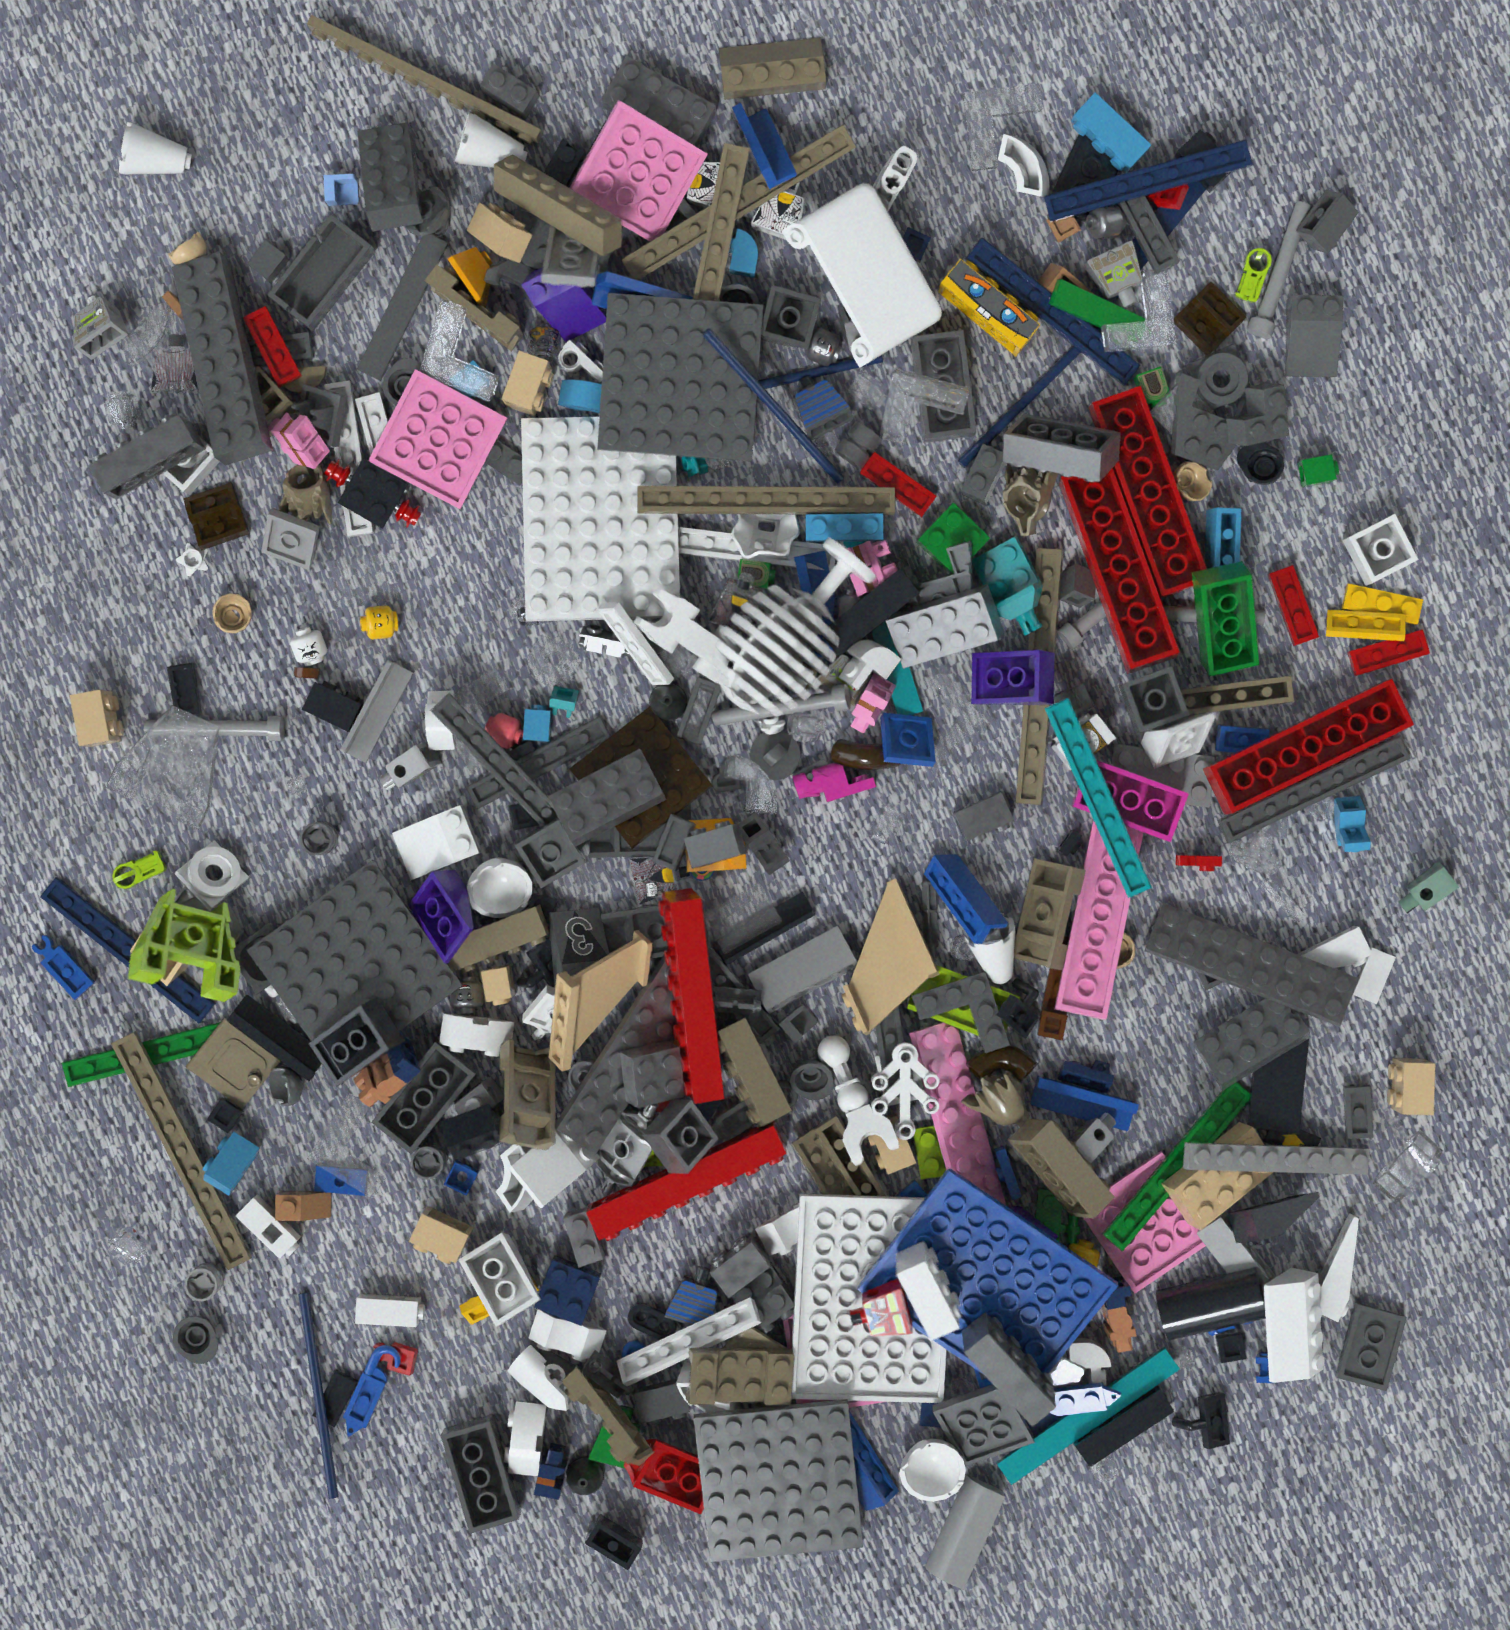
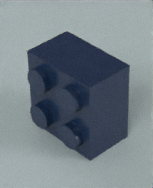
[534,1255,602,1326]

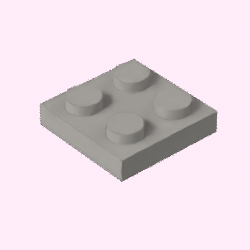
[261,508,320,570]

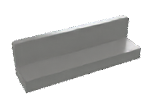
[340,660,414,763]
[1197,1211,1276,1293]

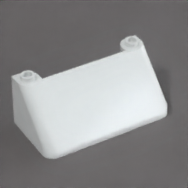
[782,183,941,368]

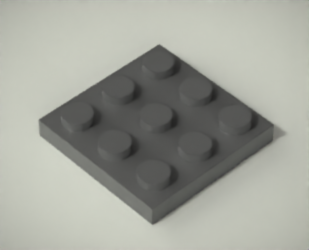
[933,1384,1035,1467]

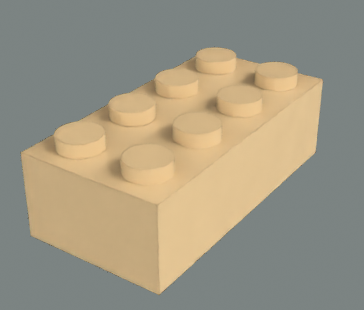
[1162,1122,1273,1230]

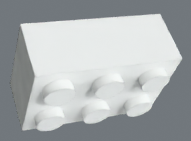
[896,1241,962,1341]

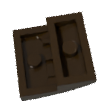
[1172,282,1247,355]
[183,482,249,551]

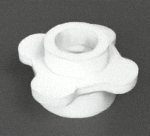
[759,715,785,735]

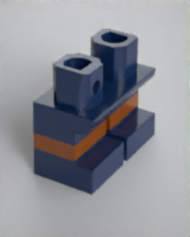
[534,1443,568,1500]

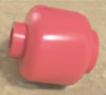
[485,713,523,749]

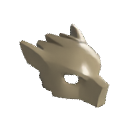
[278,461,332,525]
[1003,465,1058,537]
[961,1071,1030,1127]

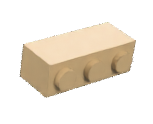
[467,202,532,263]

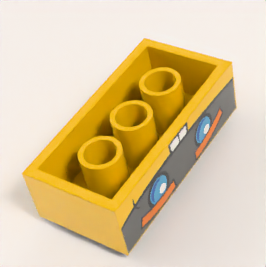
[938,259,1040,357]

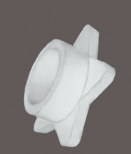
[176,543,208,576]

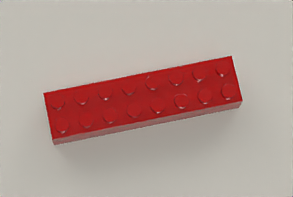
[1088,386,1207,599]
[1059,467,1180,674]
[1202,679,1414,815]
[658,888,724,1104]
[586,1120,787,1241]

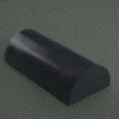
[1156,1267,1266,1341]

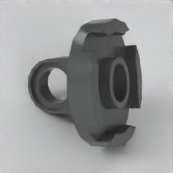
[405,186,451,237]
[750,731,801,781]

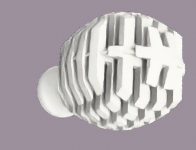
[711,537,877,717]

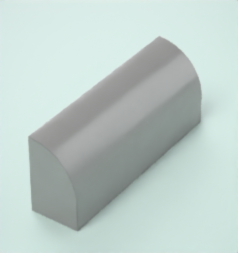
[748,926,857,1014]
[925,1474,1005,1590]

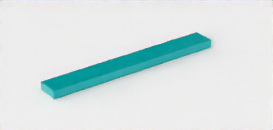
[843,542,923,715]
[1044,698,1152,898]
[996,1347,1180,1485]

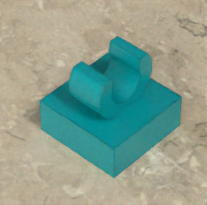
[549,686,579,718]

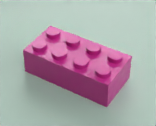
[1071,760,1189,842]

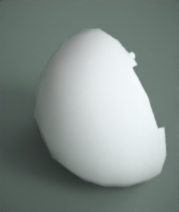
[467,857,532,918]
[900,1438,966,1502]

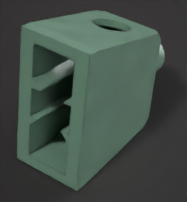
[1398,861,1459,914]

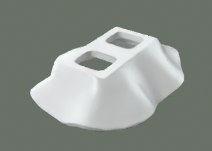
[732,514,800,558]

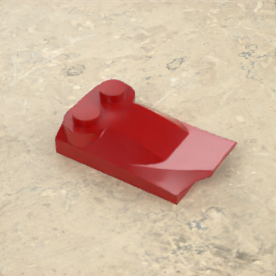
[624,1438,704,1514]

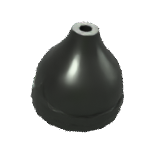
[649,683,688,721]
[566,1456,604,1495]

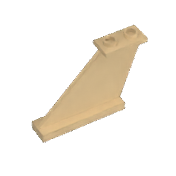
[841,878,940,1035]
[549,930,652,1072]

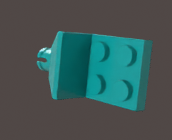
[972,536,1043,636]

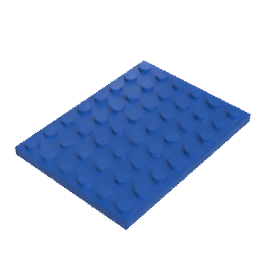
[858,1168,1118,1374]

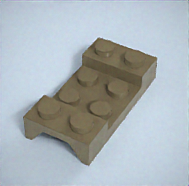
[424,264,524,352]
[1014,858,1086,970]
[499,1039,556,1150]
[686,1348,794,1405]
[562,1367,654,1466]

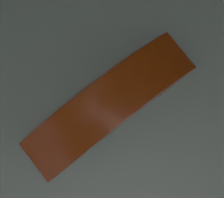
[1037,936,1069,1041]

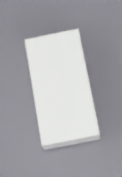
[1353,947,1396,1004]

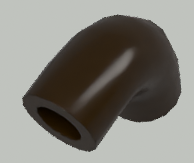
[831,739,900,770]
[966,1045,1038,1081]

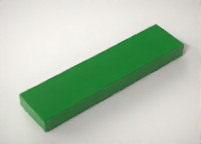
[1049,279,1145,343]

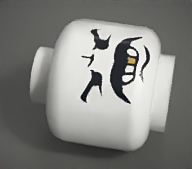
[290,627,327,666]

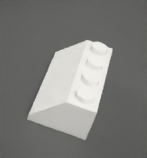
[1264,1268,1325,1383]

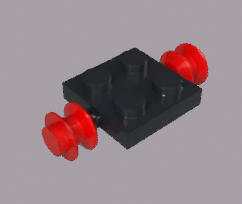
[324,458,421,529]

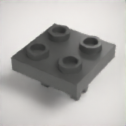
[290,384,348,447]

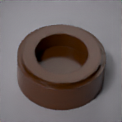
[294,667,320,679]

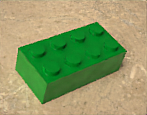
[1192,561,1259,676]

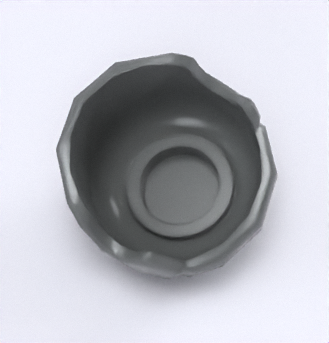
[269,1067,303,1106]

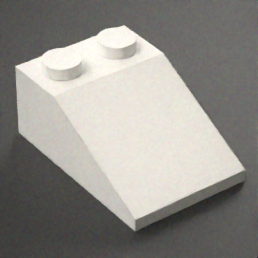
[1141,713,1215,769]
[392,805,482,880]
[509,1129,600,1208]
[459,1233,541,1327]

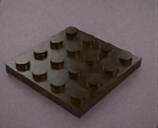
[569,706,713,849]

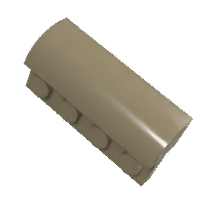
[790,1116,886,1196]

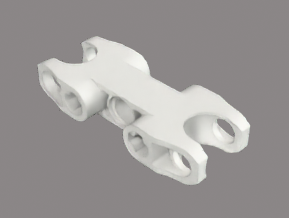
[873,146,917,212]
[633,587,741,687]

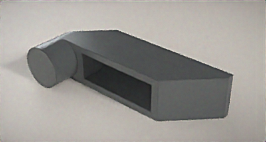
[484,259,536,288]

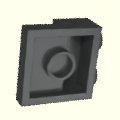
[513,818,585,888]
[732,1262,794,1335]

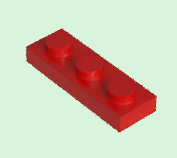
[243,306,302,388]
[859,452,937,518]
[1267,565,1319,646]
[1347,629,1430,676]

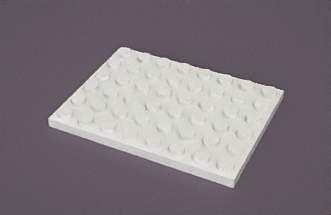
[521,417,680,622]
[791,1194,946,1403]

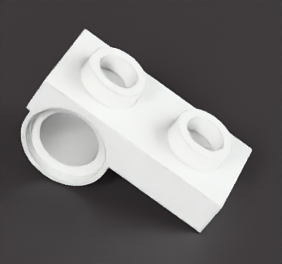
[558,340,603,384]

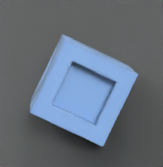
[323,174,359,206]

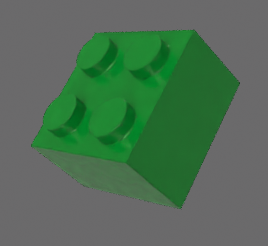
[916,502,990,574]

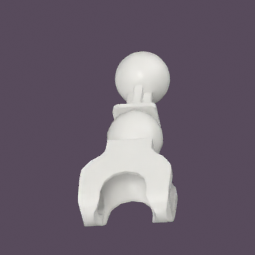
[817,1035,899,1166]

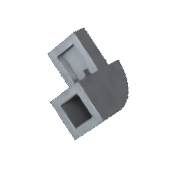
[739,812,790,875]

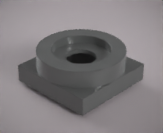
[1185,344,1251,412]
[234,923,274,995]

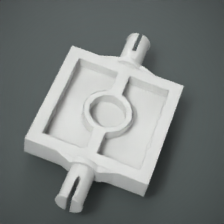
[522,985,556,1041]

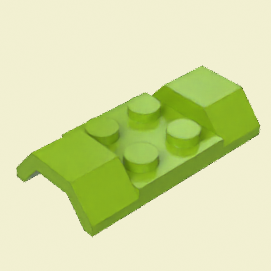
[907,965,1020,1036]

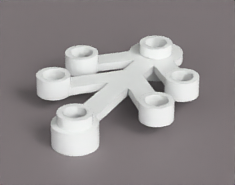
[871,1042,939,1140]

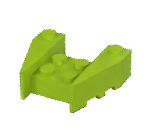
[128,889,240,1002]

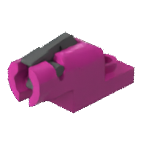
[792,759,876,802]

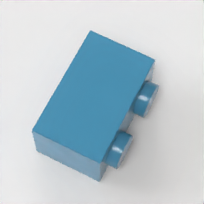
[202,1132,259,1196]

